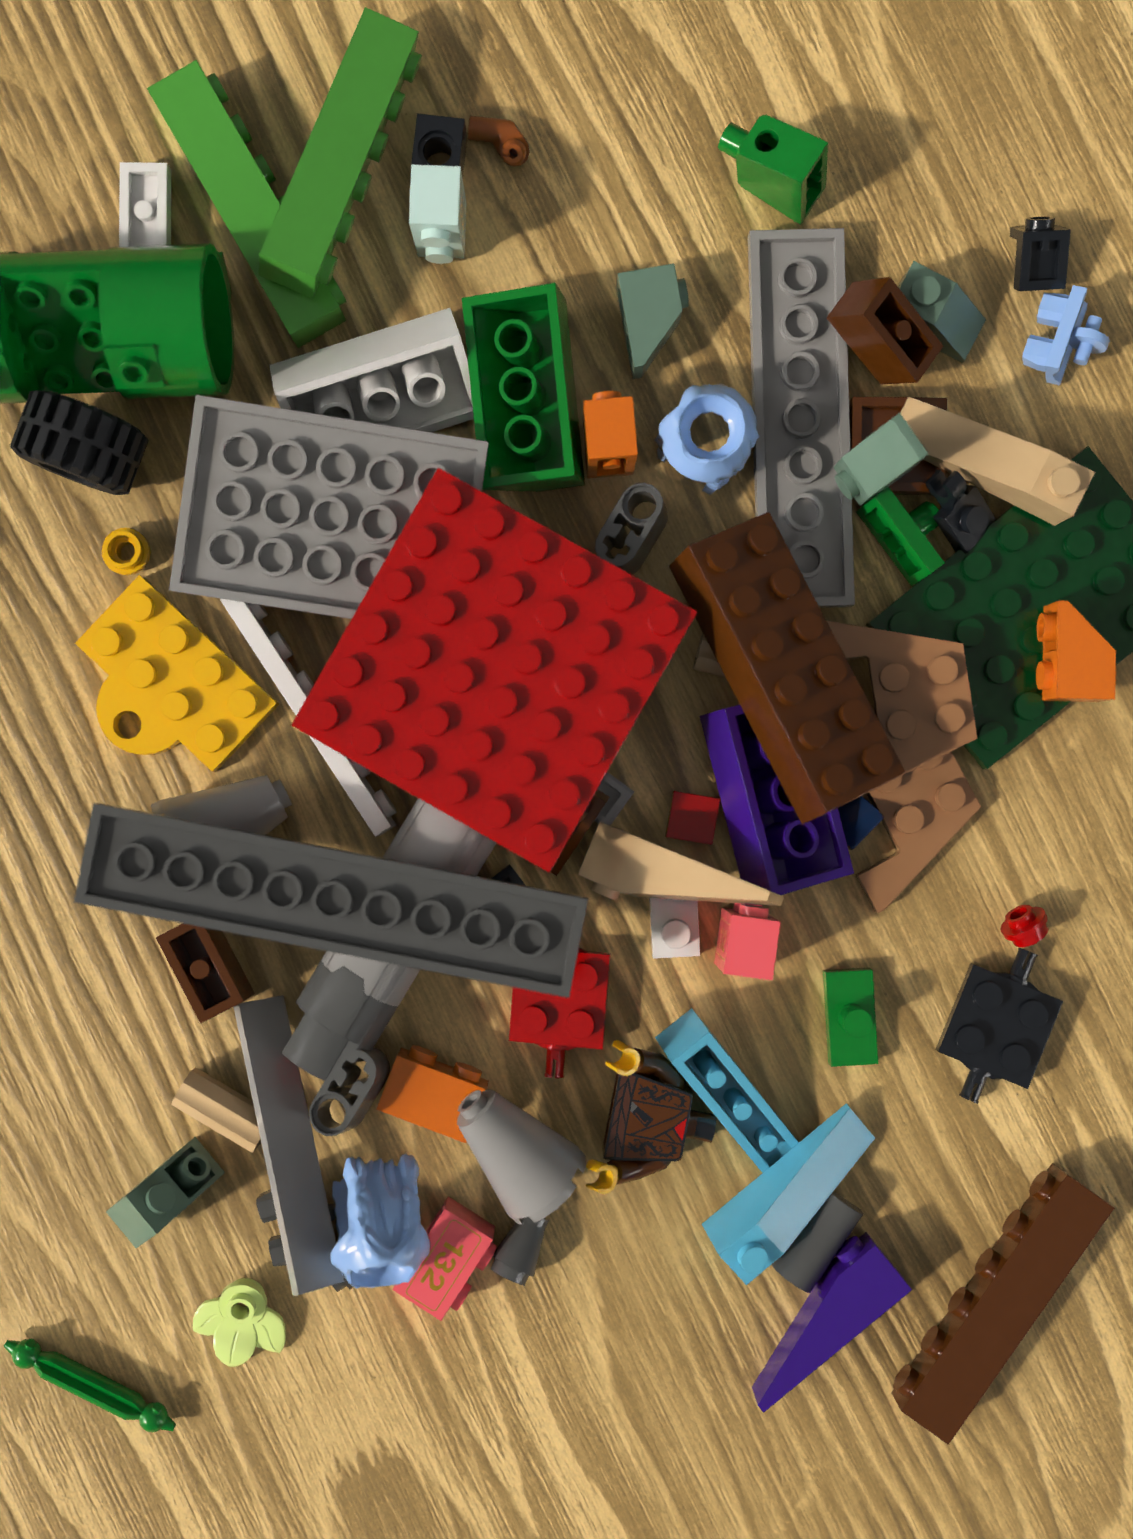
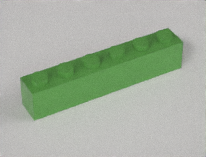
[258,7,422,299]
[147,60,347,348]

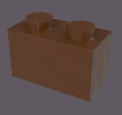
[827,277,944,384]
[156,923,255,1024]

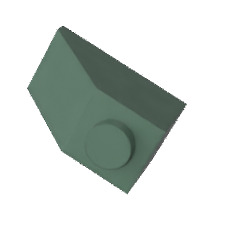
[898,261,986,363]
[616,263,689,379]
[833,413,928,506]

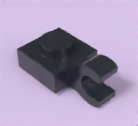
[925,470,997,553]

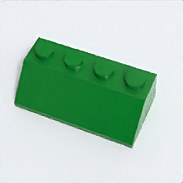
[462,283,585,492]

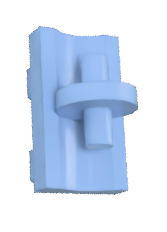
[1022,285,1110,386]

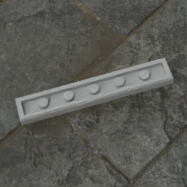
[233,995,344,1296]

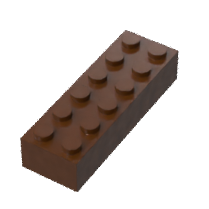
[669,512,906,824]

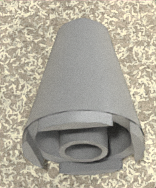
[150,775,292,835]
[457,1089,586,1225]

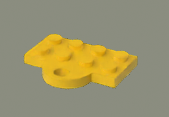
[75,575,280,772]

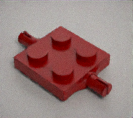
[509,947,611,1079]

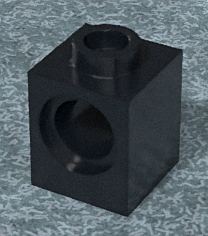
[411,113,467,179]

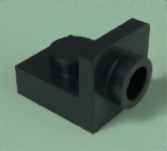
[1010,216,1071,291]

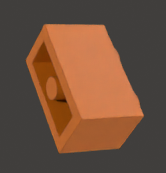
[582,391,638,479]
[376,1045,489,1143]

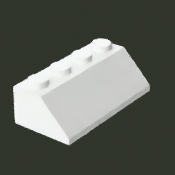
[270,308,474,433]

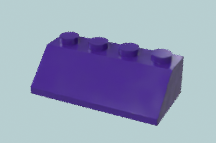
[700,705,854,895]

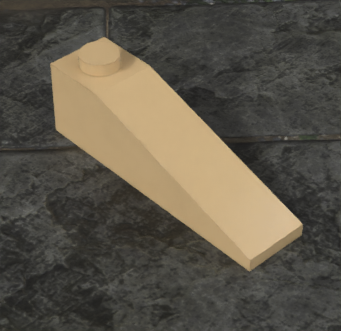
[900,397,1095,526]
[578,822,784,906]

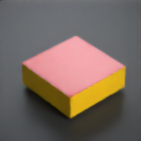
[665,791,720,845]

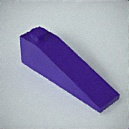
[752,1232,912,1413]

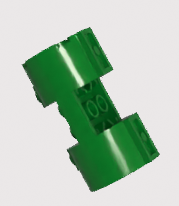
[0,244,234,404]

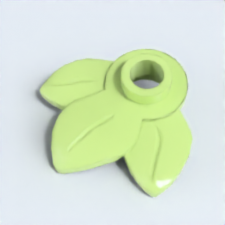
[193,1278,286,1367]

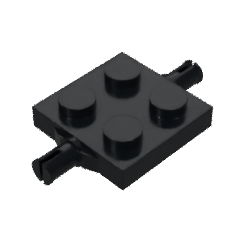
[936,948,1063,1104]

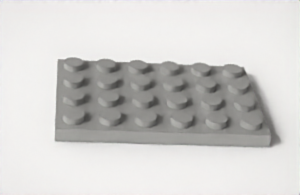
[169,395,489,619]

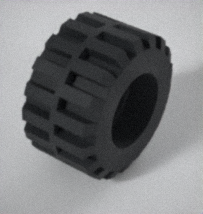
[10,390,149,495]

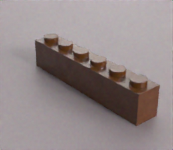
[891,1163,1114,1445]

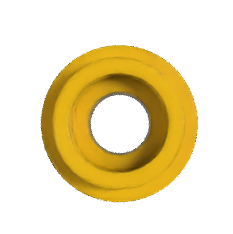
[102,528,151,575]

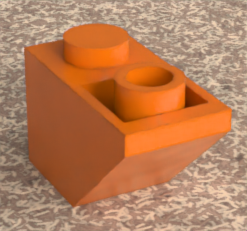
[1036,601,1116,702]

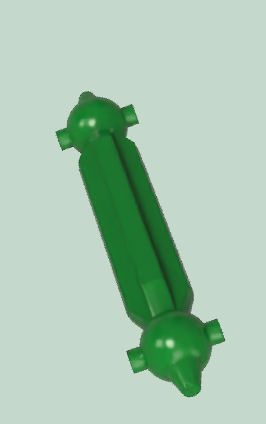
[4,1339,176,1433]

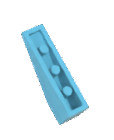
[655,1008,799,1173]
[702,1103,875,1285]

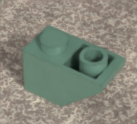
[106,1137,225,1248]

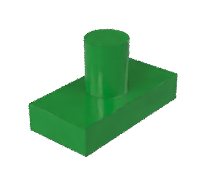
[856,487,945,587]
[823,968,878,1067]

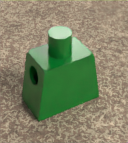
[718,115,828,225]

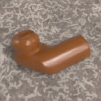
[468,116,530,167]

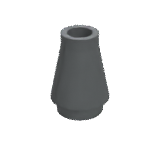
[491,1217,549,1286]

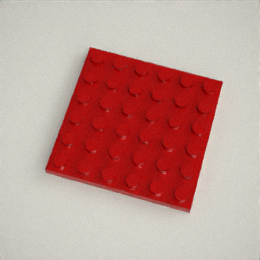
[291,467,697,873]

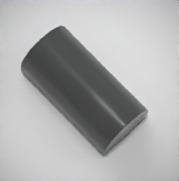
[771,1191,864,1293]

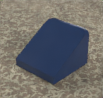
[838,796,884,850]

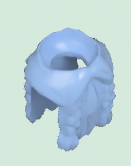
[655,384,759,495]
[330,1154,430,1288]

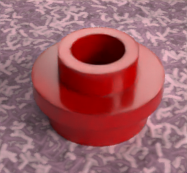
[1000,905,1049,947]

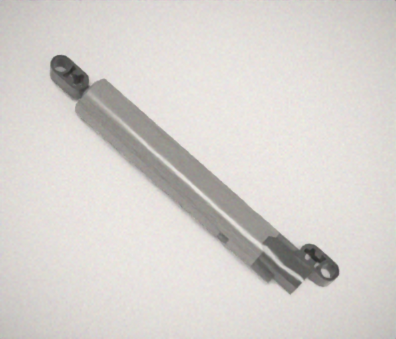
[282,483,668,1136]

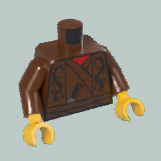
[586,1040,716,1194]

